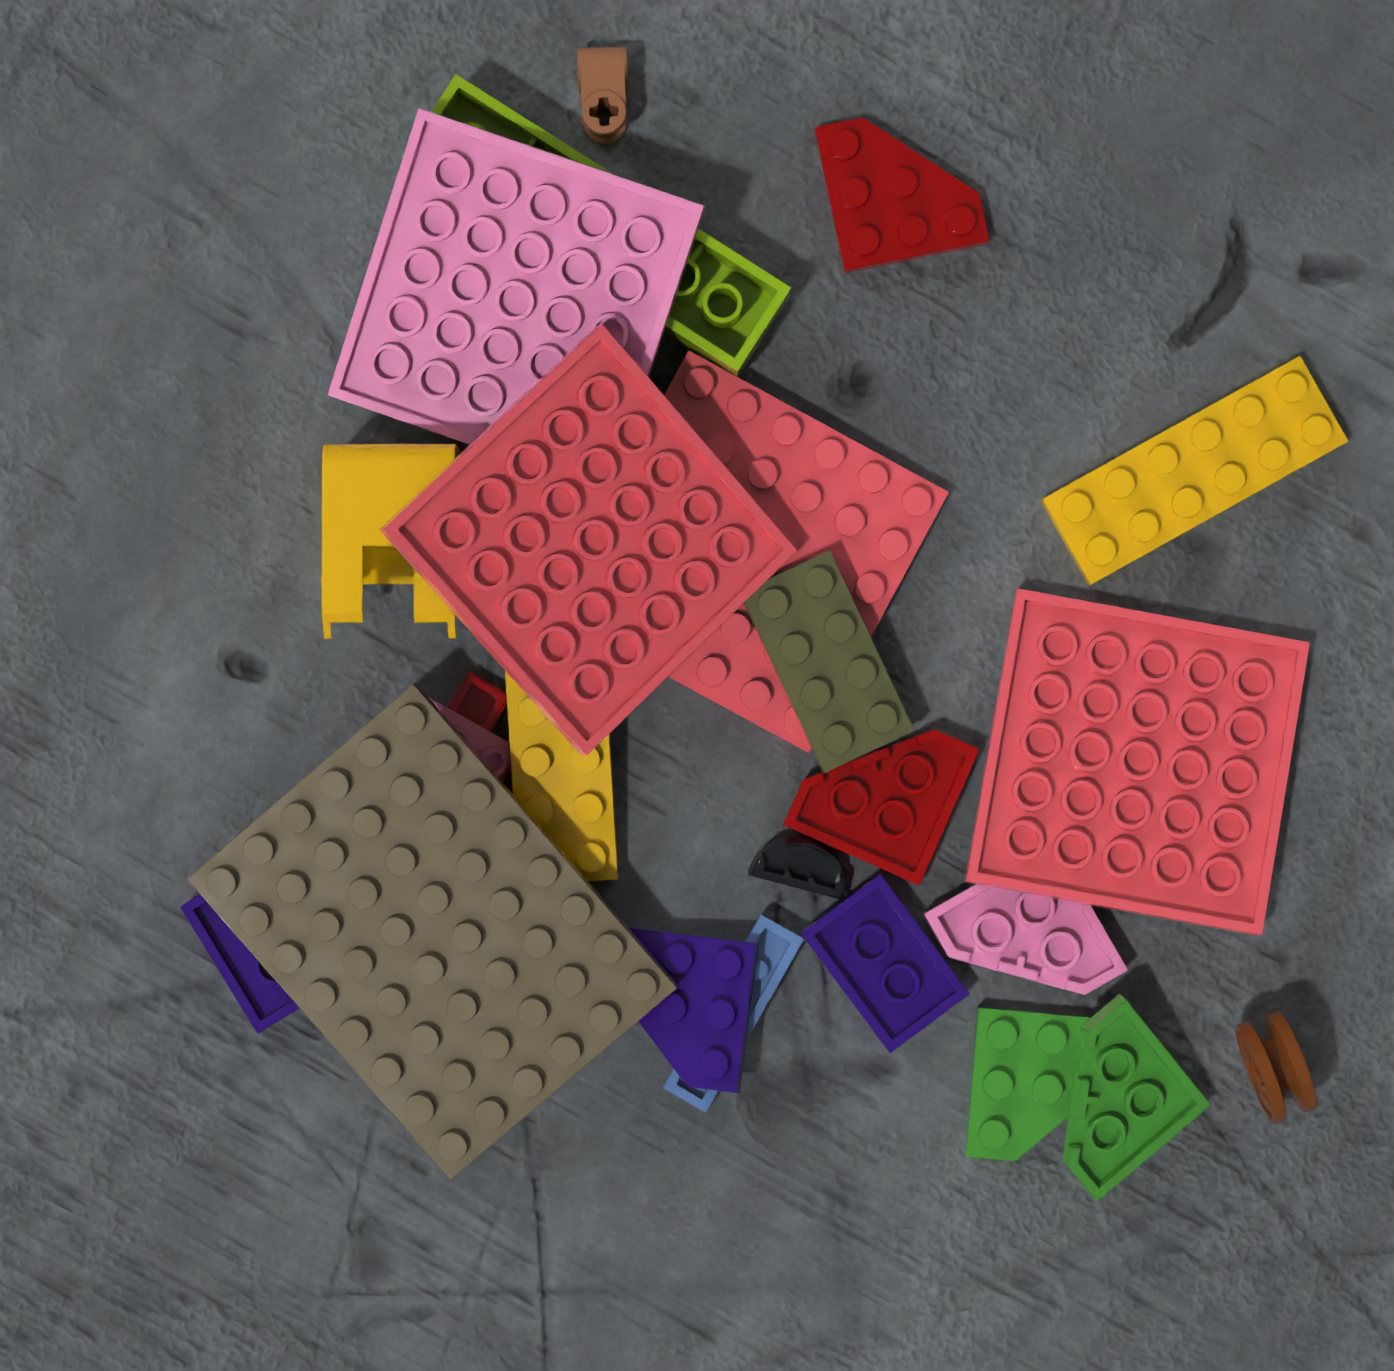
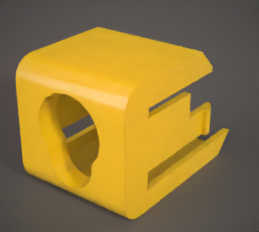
[321,444,461,639]

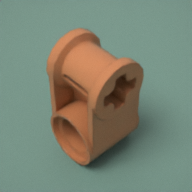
[577,46,628,145]

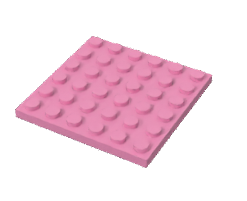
[327,108,706,445]

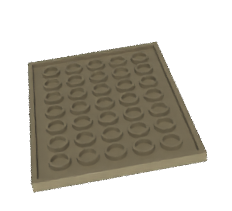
[187,682,678,1180]

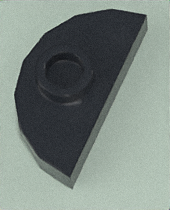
[748,836,845,900]

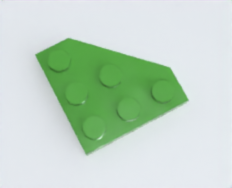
[1062,994,1211,1202]
[965,1007,1091,1161]

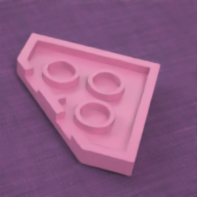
[923,884,1128,995]

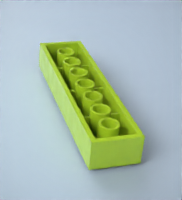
[402,74,791,377]

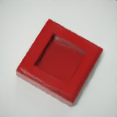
[447,671,507,732]

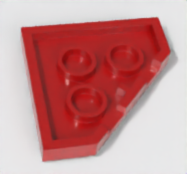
[814,117,989,274]
[783,729,979,885]

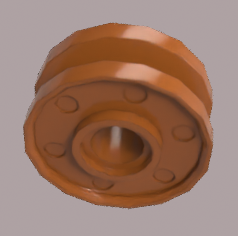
[1235,1010,1317,1124]

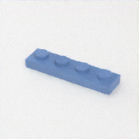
[663,914,804,1113]

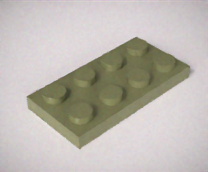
[743,550,915,773]

